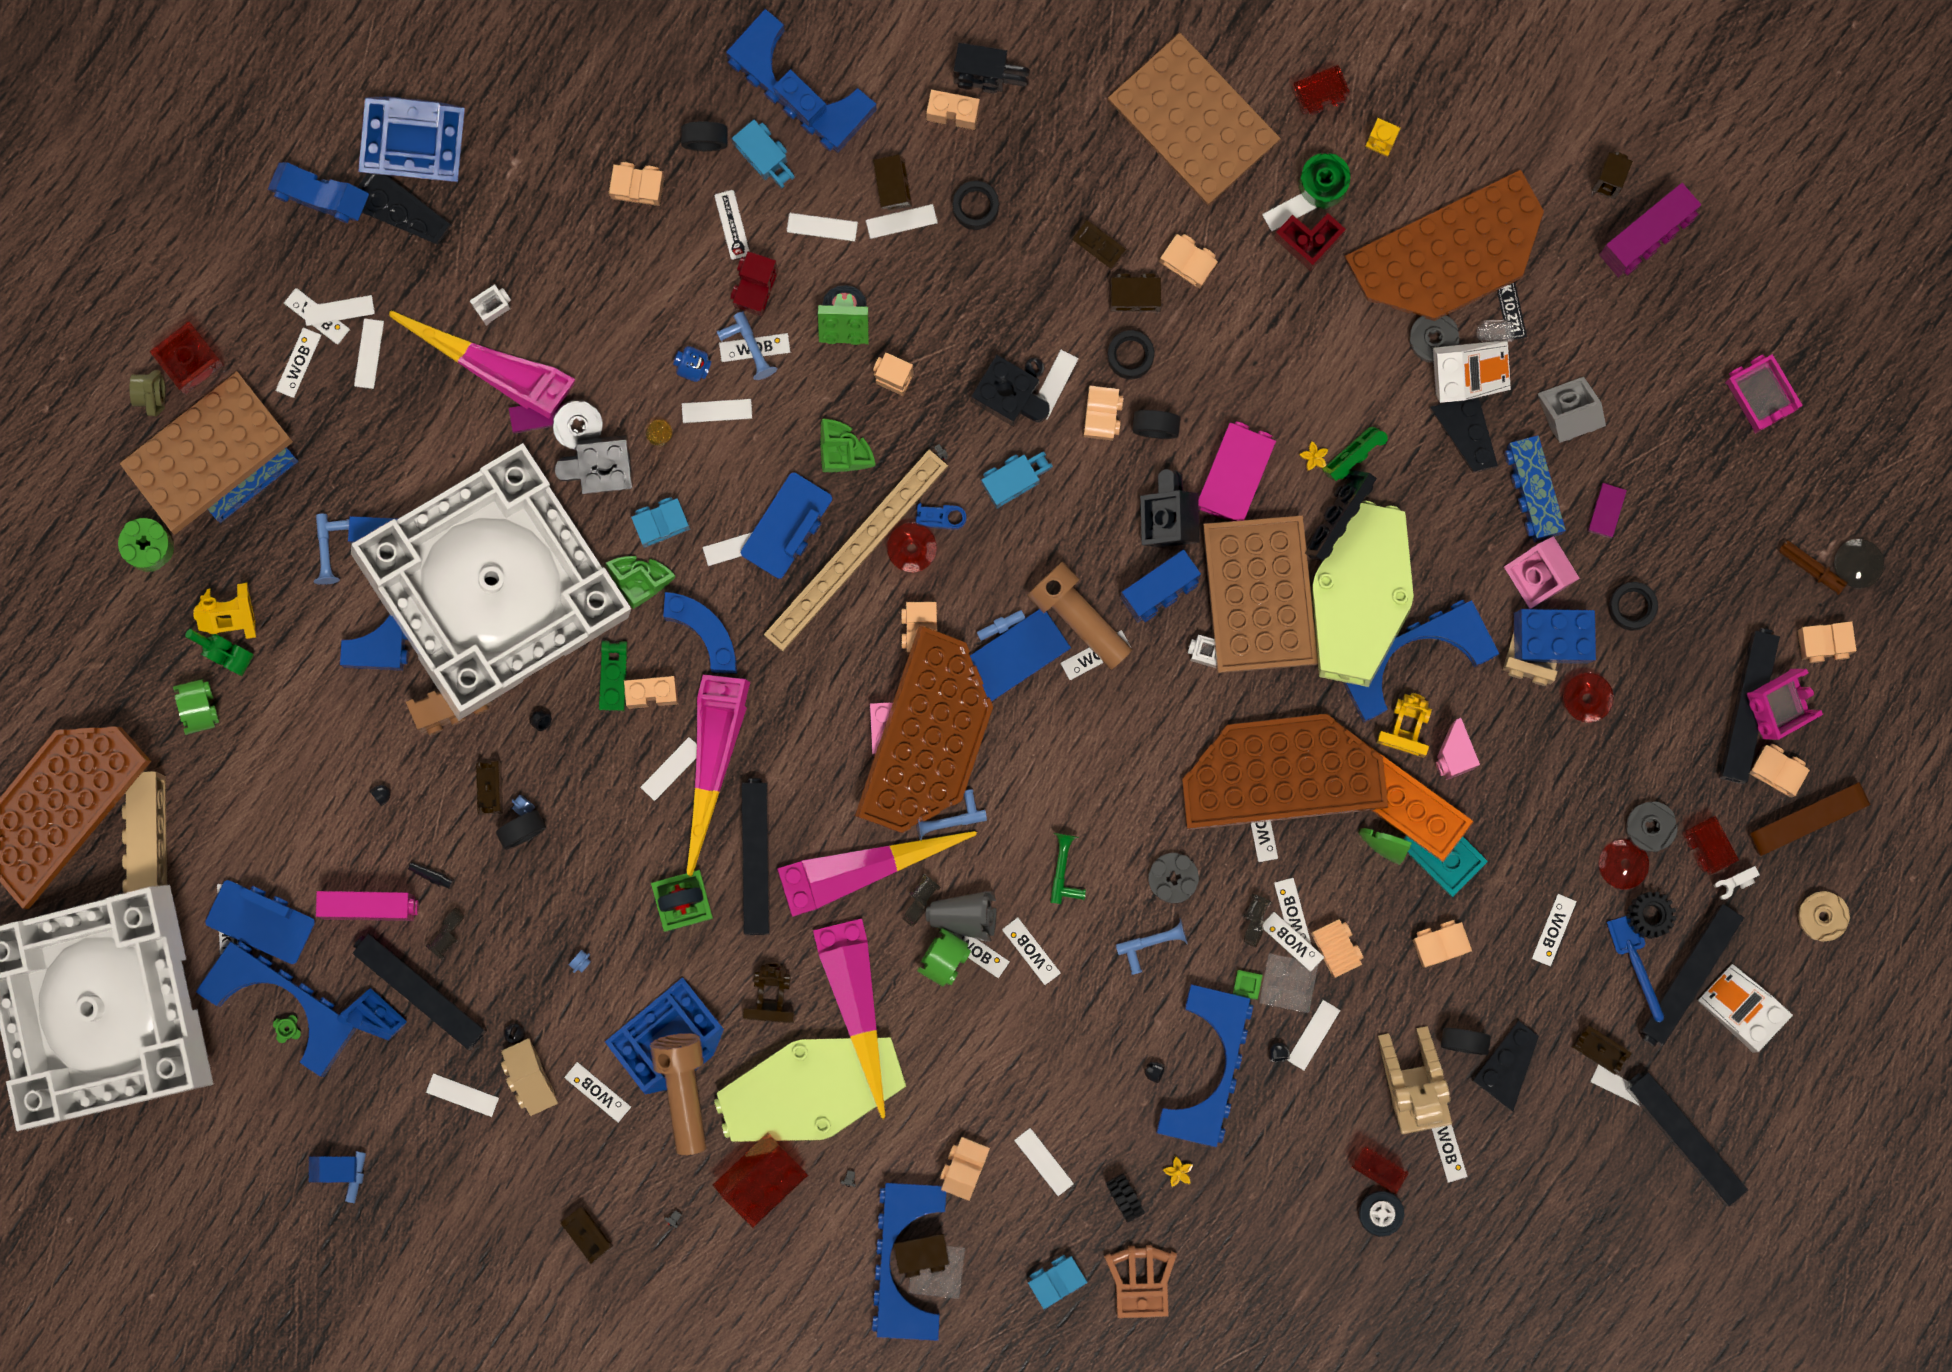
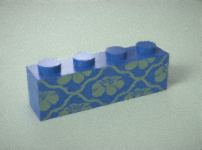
[1505,435,1566,542]
[208,447,299,523]

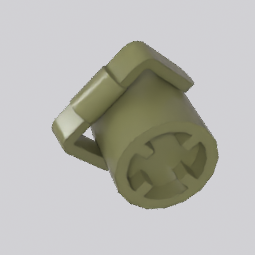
[130,370,166,416]

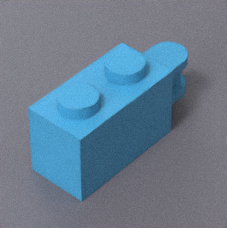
[732,120,795,189]
[981,452,1053,509]

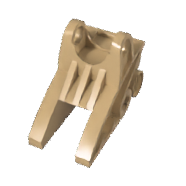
[1378,1026,1452,1134]

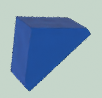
[309,1157,357,1182]

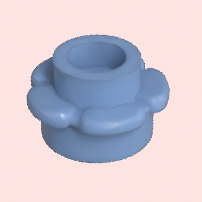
[512,795,535,816]
[569,950,591,973]

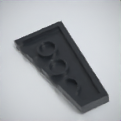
[357,173,452,245]
[1305,470,1377,561]

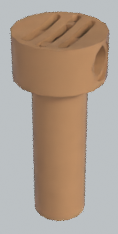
[1026,561,1133,670]
[650,1033,706,1155]

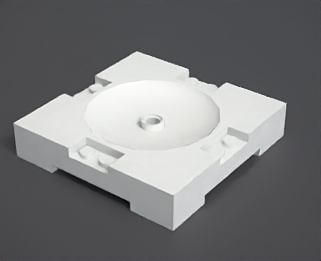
[351,443,631,721]
[0,885,213,1131]

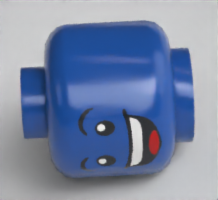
[673,346,711,382]

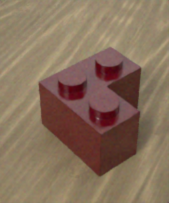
[1274,213,1346,271]
[730,251,778,317]

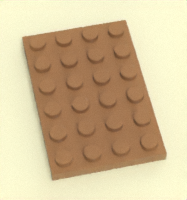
[1108,33,1281,206]
[119,372,293,535]
[1203,516,1318,674]

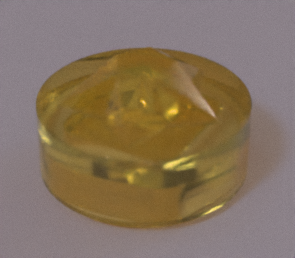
[646,420,672,446]

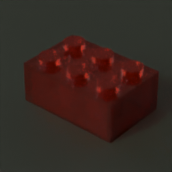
[713,1133,808,1228]

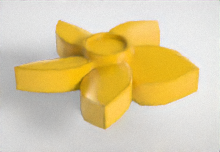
[1299,441,1328,471]
[1163,1157,1193,1187]

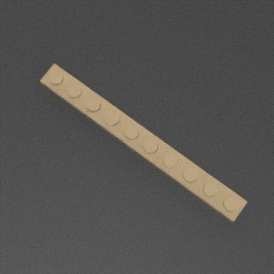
[764,450,948,652]

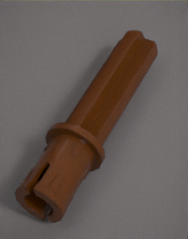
[1779,541,1848,595]

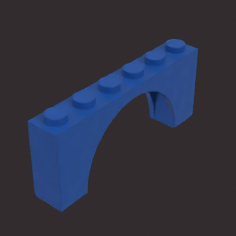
[726,9,877,153]
[340,516,409,671]
[1342,600,1499,723]
[196,941,357,1077]
[1156,985,1254,1147]
[872,1183,947,1341]

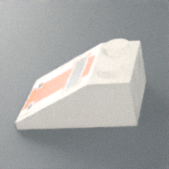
[1433,340,1511,403]
[1697,964,1793,1053]

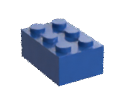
[1120,550,1201,623]
[1514,609,1596,664]

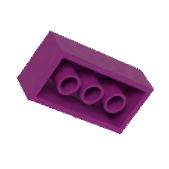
[1599,183,1701,278]

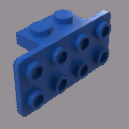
[741,473,832,579]
[205,880,315,964]

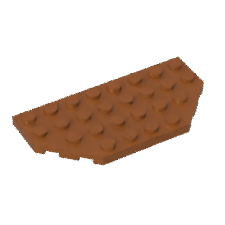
[1345,170,1544,321]
[855,626,993,833]
[1182,714,1388,830]
[0,726,151,909]

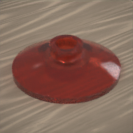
[887,523,937,573]
[1563,673,1614,723]
[1599,839,1649,890]

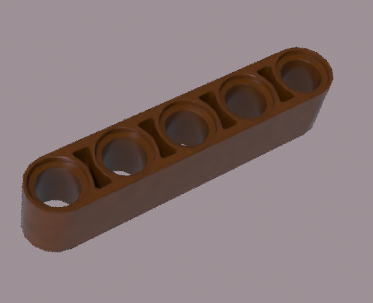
[1749,782,1871,856]

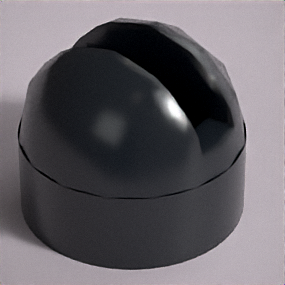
[1025,358,1045,378]
[529,709,552,731]
[369,785,391,807]
[504,1023,525,1044]
[1269,1042,1290,1062]
[1144,1061,1165,1083]

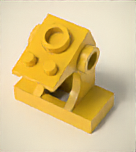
[193,583,256,639]
[1376,693,1432,758]

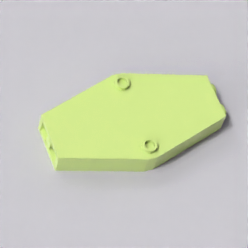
[1311,501,1414,687]
[714,1038,906,1142]

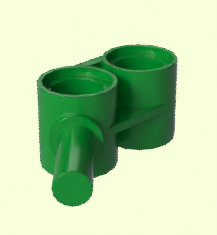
[185,629,254,676]

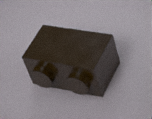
[1592,152,1633,200]
[1111,273,1161,312]
[894,1234,950,1278]

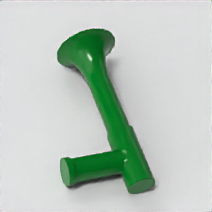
[1050,833,1086,904]

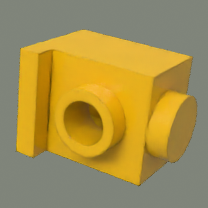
[1365,118,1400,157]

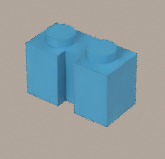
[631,497,690,548]
[1028,1255,1087,1309]

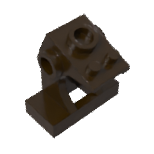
[743,963,795,1024]

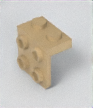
[1503,632,1557,686]

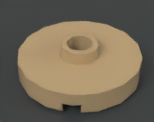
[1798,891,1850,942]

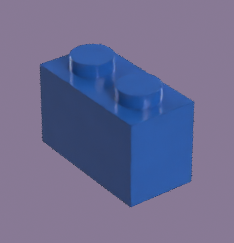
[773,69,827,128]

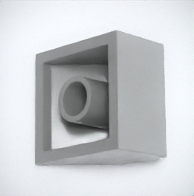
[1537,377,1606,443]

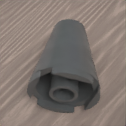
[926,891,997,942]

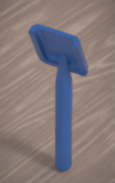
[1607,916,1664,1022]

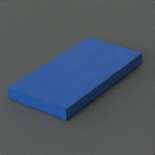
[970,609,1071,702]

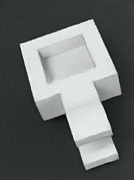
[1714,866,1759,900]

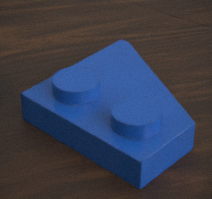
[337,988,407,1041]

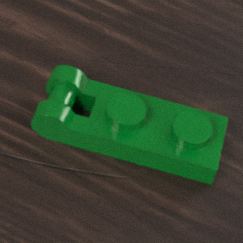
[1322,427,1388,481]
[599,640,628,712]

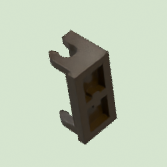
[873,154,913,211]
[1072,220,1129,269]
[476,761,503,815]
[1572,1026,1632,1075]
[560,1207,613,1264]

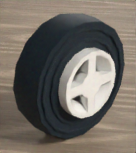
[1359,1191,1405,1237]

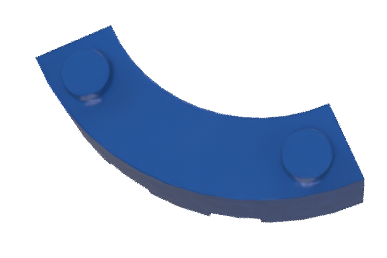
[268,162,369,223]
[663,592,737,674]

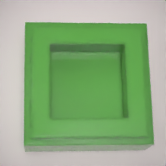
[1233,970,1262,1000]

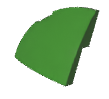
[821,419,875,472]
[606,556,675,609]
[1358,828,1412,865]

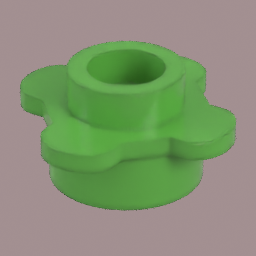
[273,1015,301,1043]

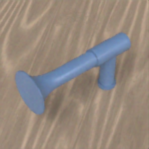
[717,312,777,380]
[314,514,349,585]
[916,790,987,841]
[1116,919,1188,975]

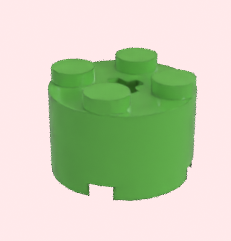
[118,518,174,572]
[173,679,219,735]
[917,928,971,987]

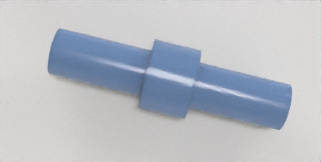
[977,610,1025,641]
[345,1151,366,1203]

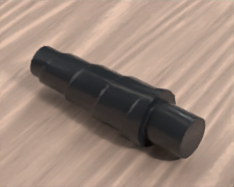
[408,862,454,889]

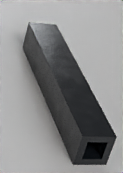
[1719,628,1780,784]
[742,778,770,936]
[1639,904,1744,1047]
[352,934,487,1050]
[1626,1072,1748,1206]

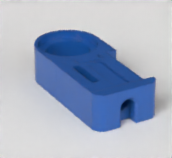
[916,503,966,530]

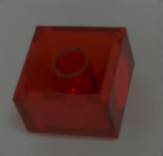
[149,321,224,395]

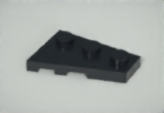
[1429,397,1498,473]
[1472,1021,1539,1112]

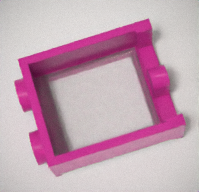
[1725,354,1803,434]
[1747,669,1823,740]

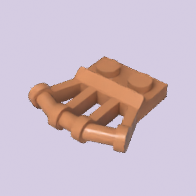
[1104,1245,1177,1318]

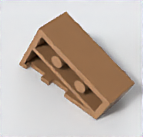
[406,691,493,736]

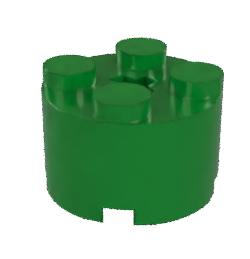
[1299,153,1350,209]

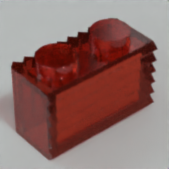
[1292,65,1350,115]
[1685,816,1739,875]
[1351,1146,1408,1194]

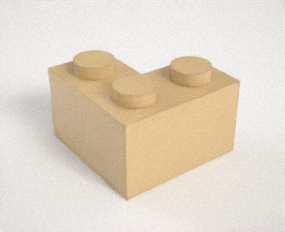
[501,1038,558,1116]

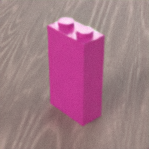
[1198,422,1276,522]
[316,891,419,921]

